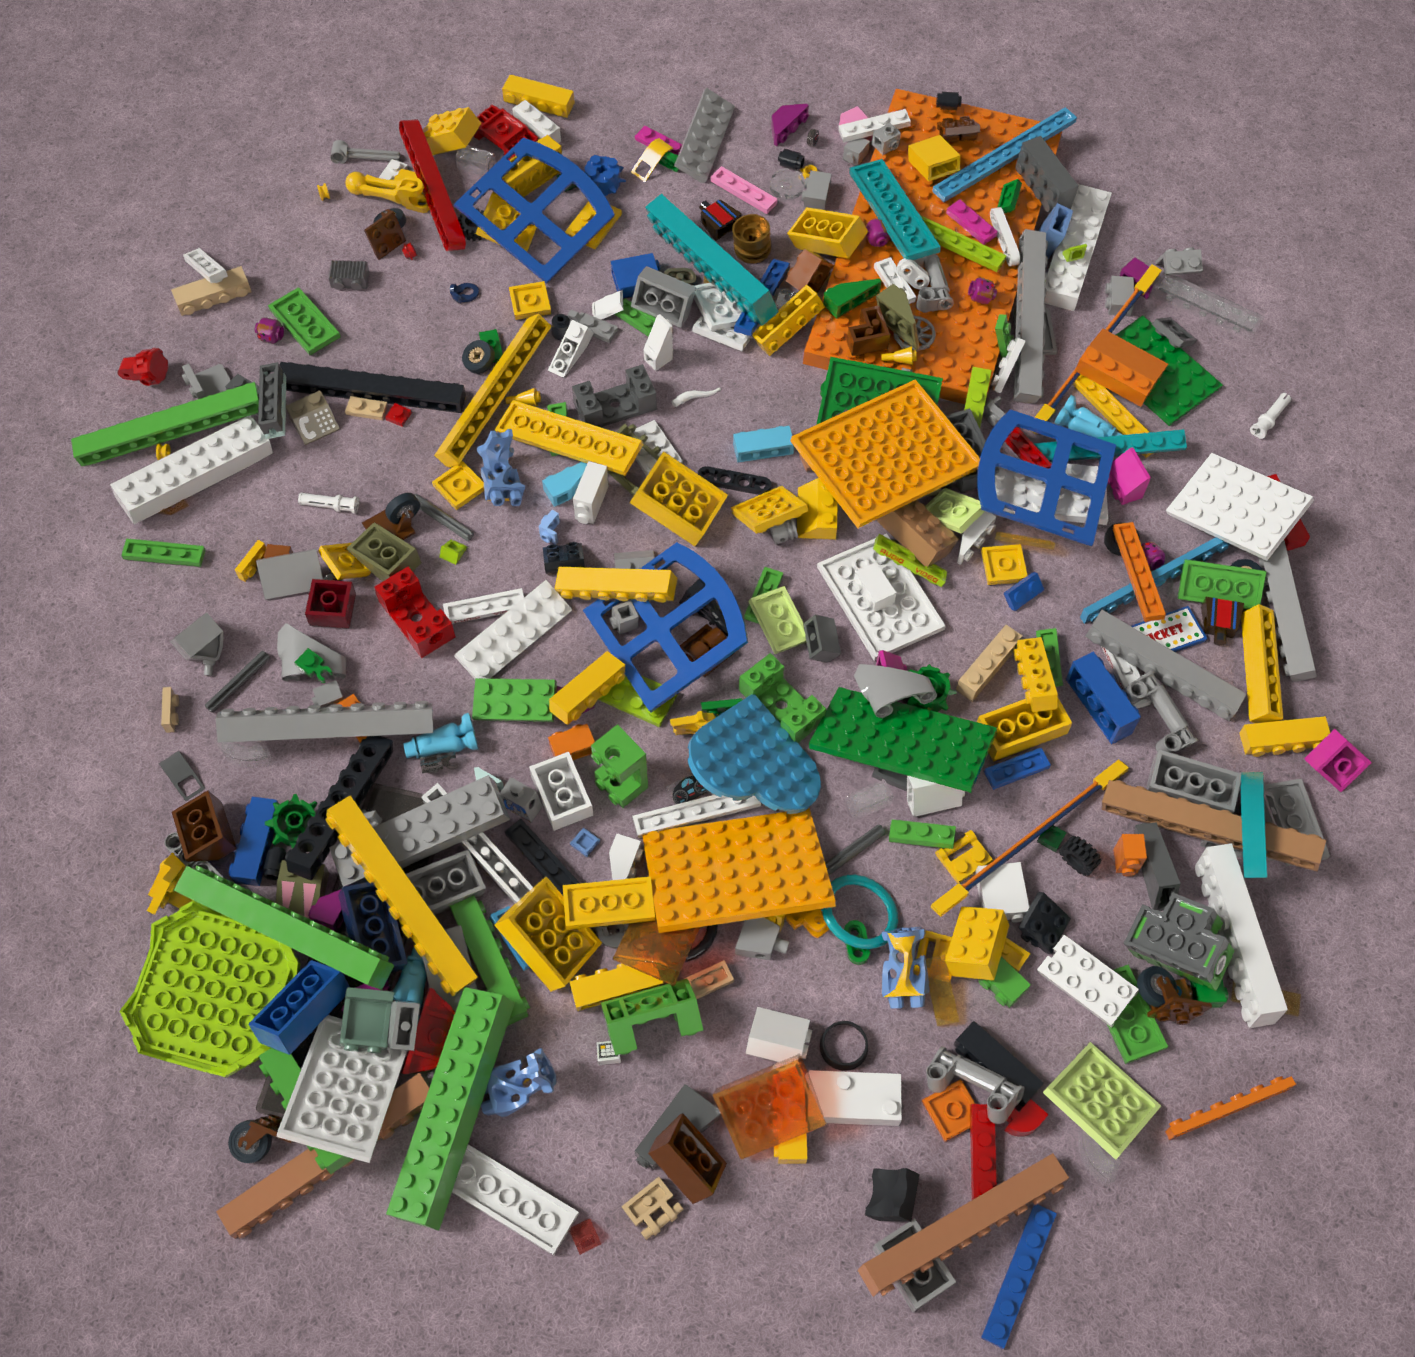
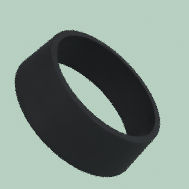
[820,1021,868,1071]

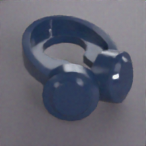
[450,283,479,304]

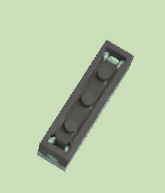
[258,362,286,439]

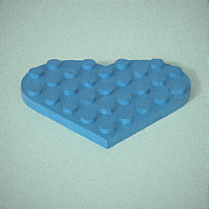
[687,694,821,814]

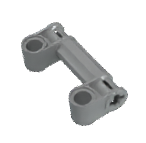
[903,254,954,312]
[1124,670,1198,754]
[926,1046,1025,1124]

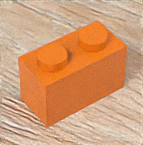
[548,723,595,761]
[1113,834,1147,876]

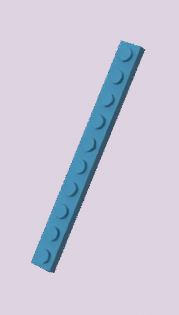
[932,107,1077,202]
[1080,537,1230,624]

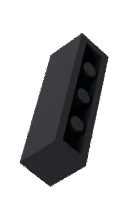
[954,1021,1044,1107]

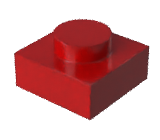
[385,403,412,427]

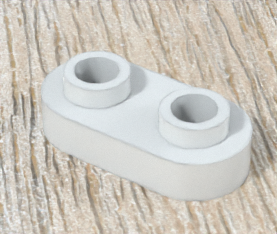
[897,258,929,289]

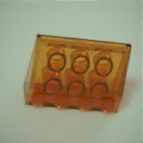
[613,909,701,986]
[713,1054,827,1160]

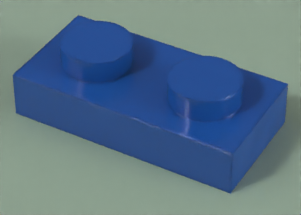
[1003,572,1045,611]

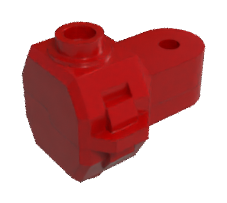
[117,348,168,386]

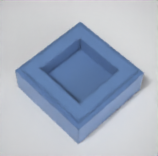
[570,827,600,857]

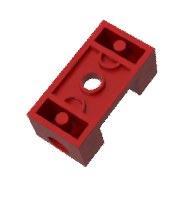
[374,566,456,658]

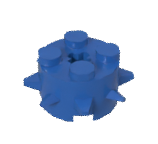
[585,155,626,196]

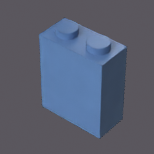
[1038,203,1073,259]

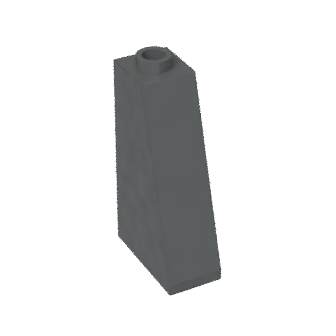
[1134,822,1181,911]
[634,1084,722,1170]

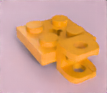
[785,909,829,938]

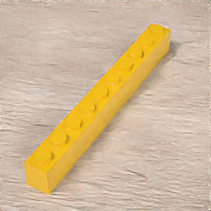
[434,314,552,467]
[326,796,478,997]

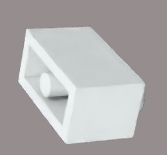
[853,562,896,612]

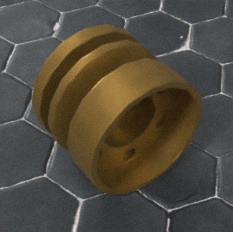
[732,214,772,264]

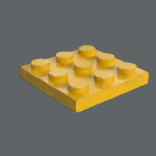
[475,191,543,252]
[730,486,808,534]

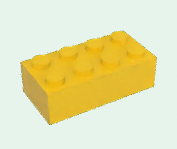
[787,207,868,259]
[977,698,1072,762]

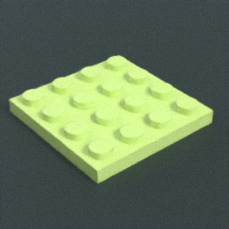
[1043,1042,1161,1160]

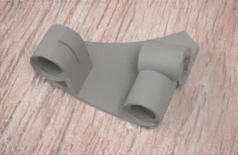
[277,623,346,682]
[854,664,937,718]

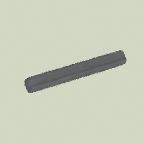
[414,494,474,541]
[205,651,270,712]
[825,824,885,875]

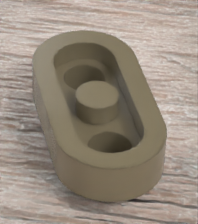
[664,268,696,285]

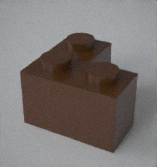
[847,306,890,356]

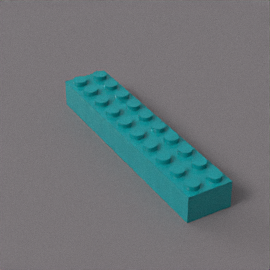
[645,194,778,326]

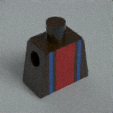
[699,200,742,241]
[1201,597,1244,646]

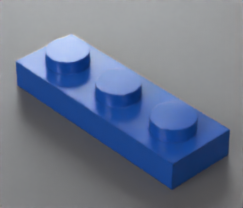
[984,748,1051,790]

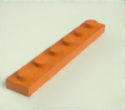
[1113,522,1166,622]
[1165,1076,1296,1140]

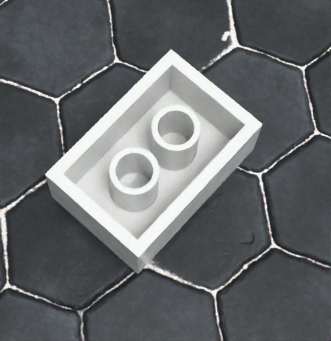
[529,752,593,831]

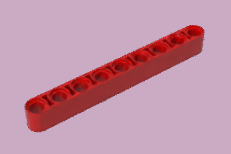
[399,119,466,251]

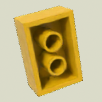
[423,107,481,155]
[945,906,1010,980]

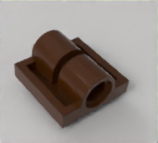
[937,116,980,143]
[679,624,734,678]

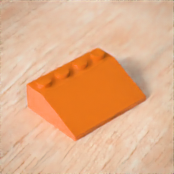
[1075,329,1168,407]

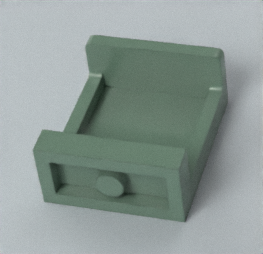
[339,987,394,1053]

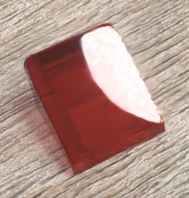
[569,1218,601,1255]

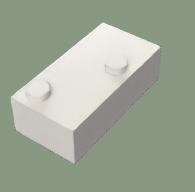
[807,1070,902,1126]

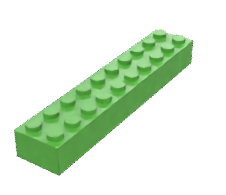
[174,865,394,990]
[386,987,515,1231]

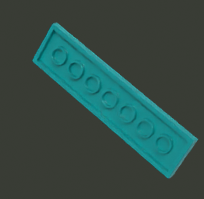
[849,159,941,260]

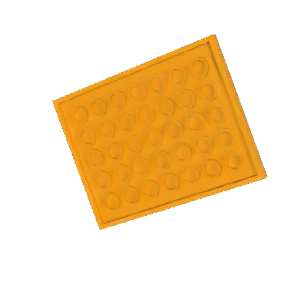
[790,379,980,528]
[642,808,836,933]

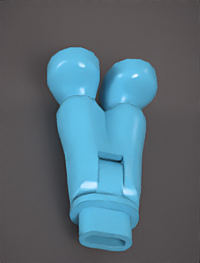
[1054,395,1123,438]
[403,713,478,759]
[391,948,427,1019]

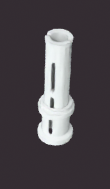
[1250,393,1291,439]
[298,492,359,514]

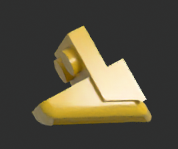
[147,853,193,915]

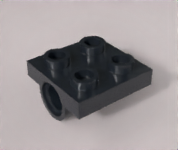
[543,542,585,574]
[1018,892,1071,954]

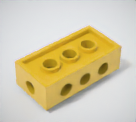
[502,135,562,198]

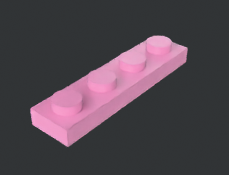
[711,166,778,214]

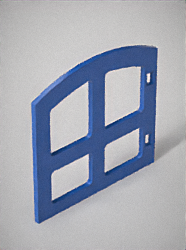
[454,138,615,284]
[977,409,1116,546]
[583,542,748,712]

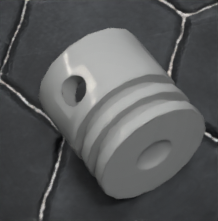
[770,518,798,545]

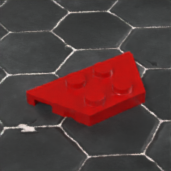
[401,988,456,1074]

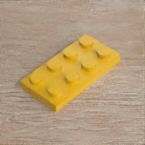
[563,876,655,930]

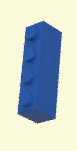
[229,797,278,886]

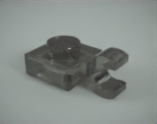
[420,752,458,774]

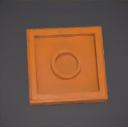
[921,1079,976,1142]

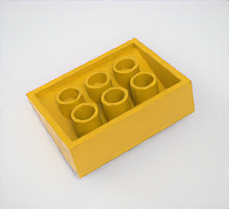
[630,451,728,546]
[494,877,602,992]

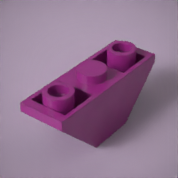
[771,104,809,146]

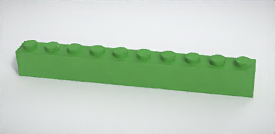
[71,382,259,466]

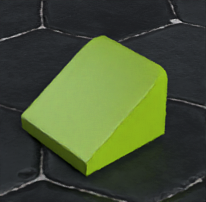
[1062,244,1087,262]
[439,539,467,565]

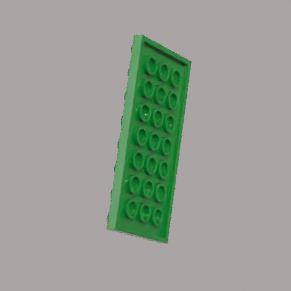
[809,687,997,793]

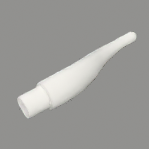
[672,388,721,407]

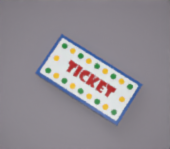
[1131,606,1207,652]

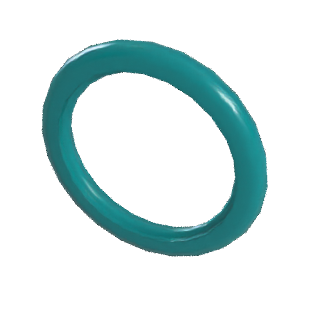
[821,874,899,949]

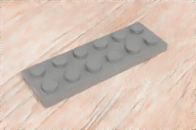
[674,88,735,183]

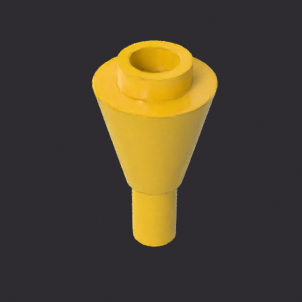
[882,346,917,365]
[505,388,541,406]

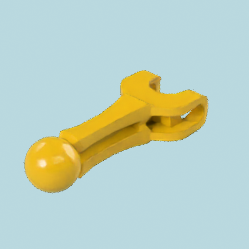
[345,172,429,213]

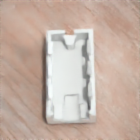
[1037,935,1139,1028]

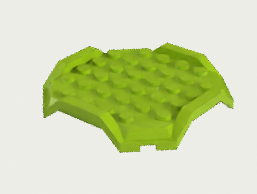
[119,900,300,1078]

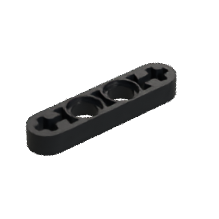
[698,466,771,495]

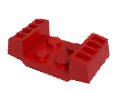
[473,105,538,160]

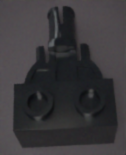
[679,578,728,637]

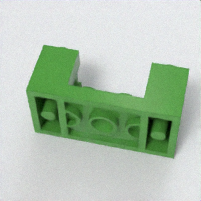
[739,653,826,743]
[591,724,648,808]
[601,978,703,1055]

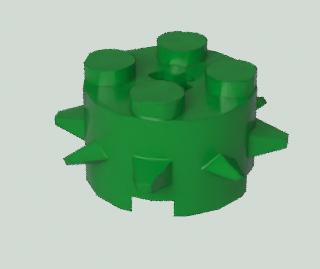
[907,664,957,712]
[265,794,318,849]

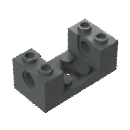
[572,364,657,427]

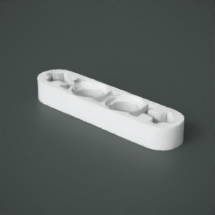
[990,207,1020,266]

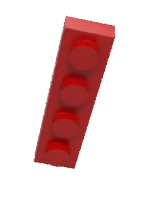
[1005,427,1051,469]
[970,1104,997,1200]

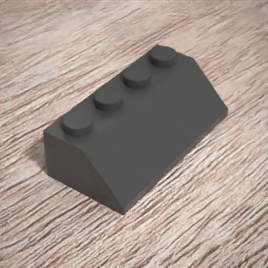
[946,409,1000,493]

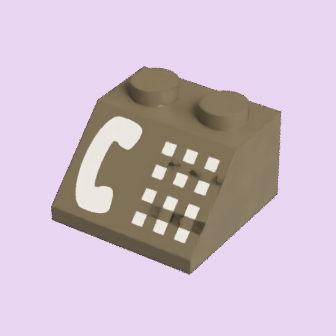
[286,391,340,445]

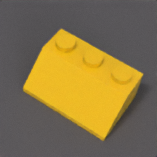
[797,478,837,540]

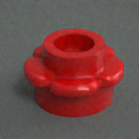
[402,242,417,260]

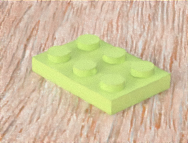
[925,488,985,534]
[748,586,806,654]

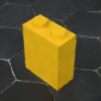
[908,135,960,182]

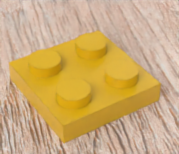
[509,281,551,320]
[432,461,484,510]
[318,543,371,580]
[981,544,1028,585]

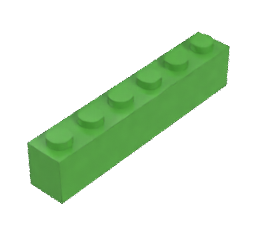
[450,895,530,1026]
[258,1048,353,1174]

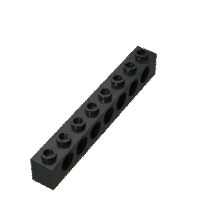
[285,736,393,881]

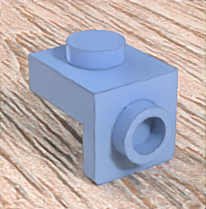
[539,510,560,544]

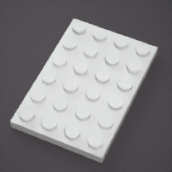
[1166,453,1314,561]
[989,458,1108,525]
[817,533,945,661]
[277,1015,407,1163]

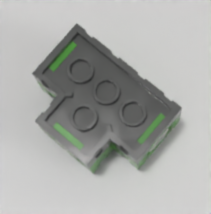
[1123,892,1235,991]

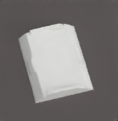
[592,290,623,320]

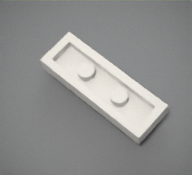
[874,257,916,304]
[692,316,750,351]
[990,338,1025,393]

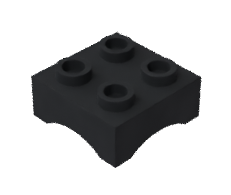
[865,1168,920,1222]

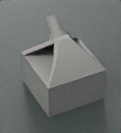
[169,613,223,676]

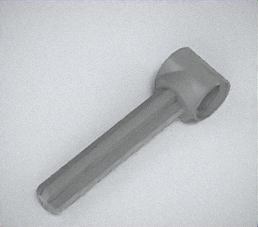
[330,140,400,164]

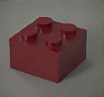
[305,579,356,629]

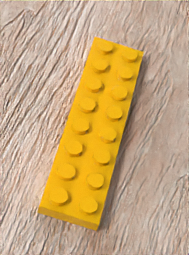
[495,400,643,476]

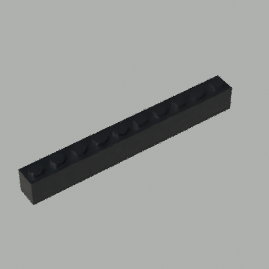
[279,362,466,413]

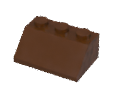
[171,790,237,862]
[648,1113,727,1204]

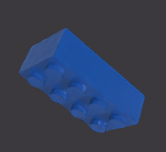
[1066,651,1141,745]
[248,960,350,1055]

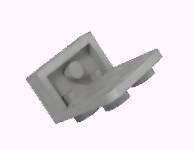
[1155,247,1203,276]
[182,364,231,399]

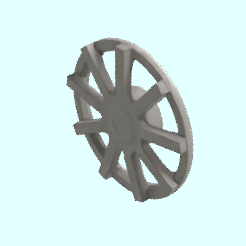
[894,316,936,352]

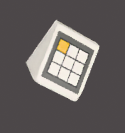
[597,1041,621,1065]

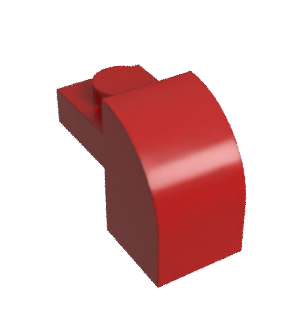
[995,1099,1049,1137]

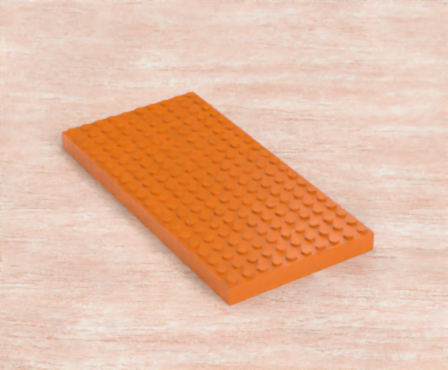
[803,89,1062,404]

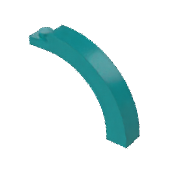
[1241,772,1267,878]

